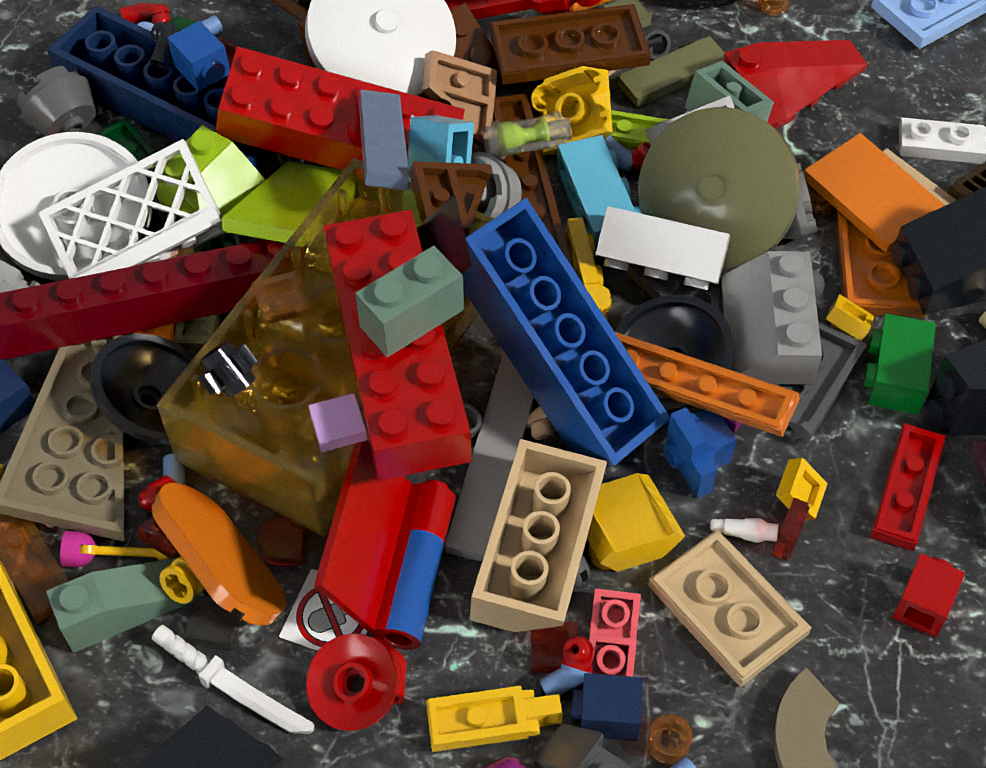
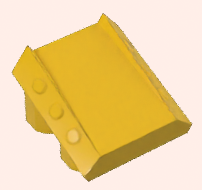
[531,66,613,155]
[587,473,685,572]

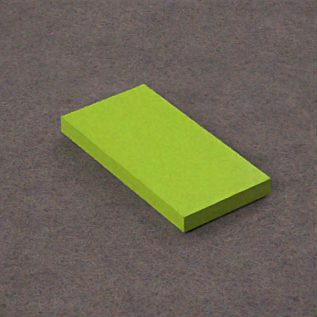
[222,161,360,245]

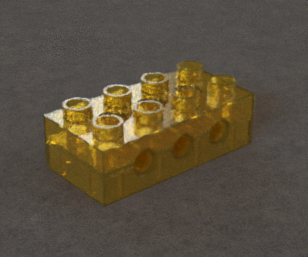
[157,158,495,537]

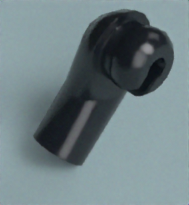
[150,22,178,69]

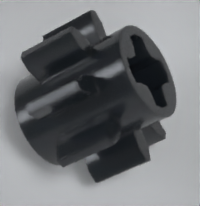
[197,340,258,399]

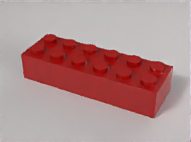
[216,46,465,176]
[323,209,472,481]

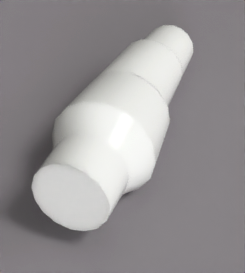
[710,518,779,543]

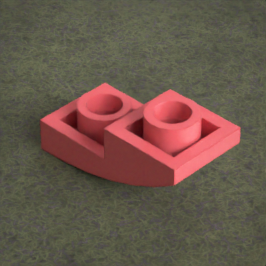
[589,588,641,677]

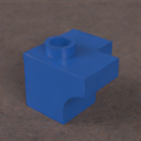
[663,407,737,498]

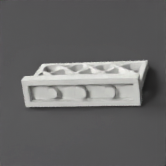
[38,139,225,279]

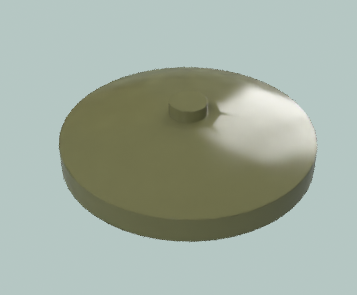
[638,107,800,270]

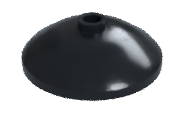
[614,295,735,413]
[89,334,217,444]

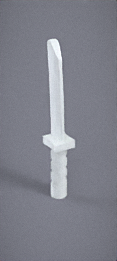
[152,625,314,734]

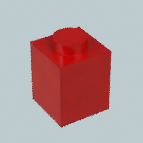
[892,553,965,637]

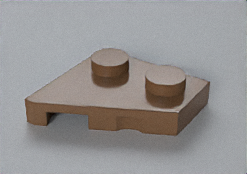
[421,50,497,143]

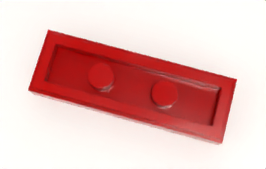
[870,423,946,551]

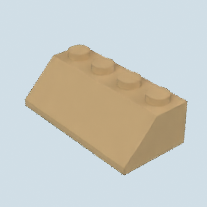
[470,439,607,632]

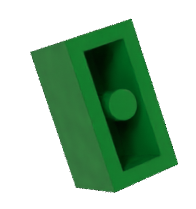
[863,313,936,415]

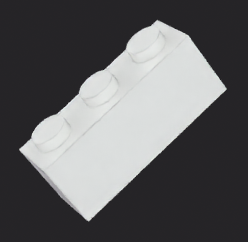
[595,206,730,290]

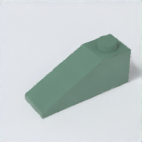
[46,558,205,653]

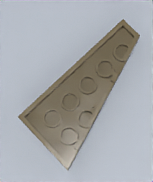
[0,335,125,542]

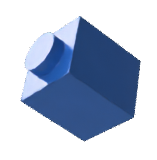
[167,21,230,91]

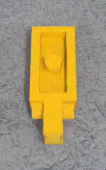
[426,686,563,752]

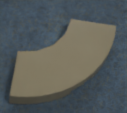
[774,667,840,768]

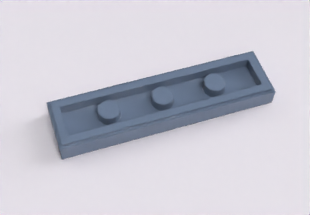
[358,90,410,190]

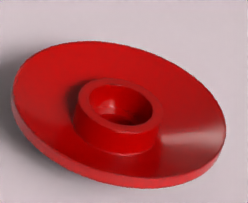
[306,633,398,731]

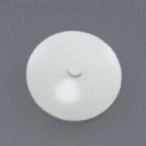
[305,0,456,97]
[0,132,152,281]

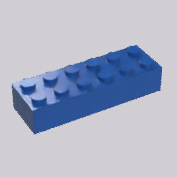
[462,197,670,468]

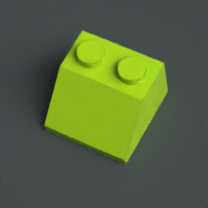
[151,125,266,241]

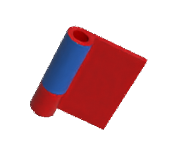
[314,440,456,650]

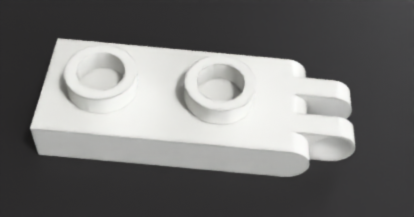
[899,117,986,164]

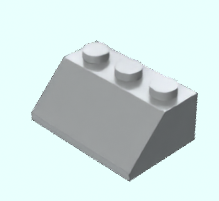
[720,251,822,385]

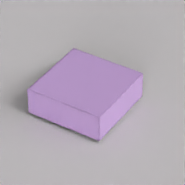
[308,393,367,452]

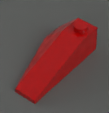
[723,40,867,128]

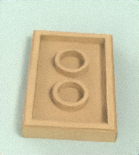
[648,529,812,688]

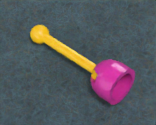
[60,531,174,568]

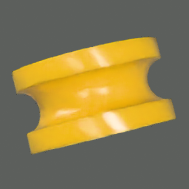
[160,556,205,604]

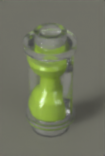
[482,111,572,160]

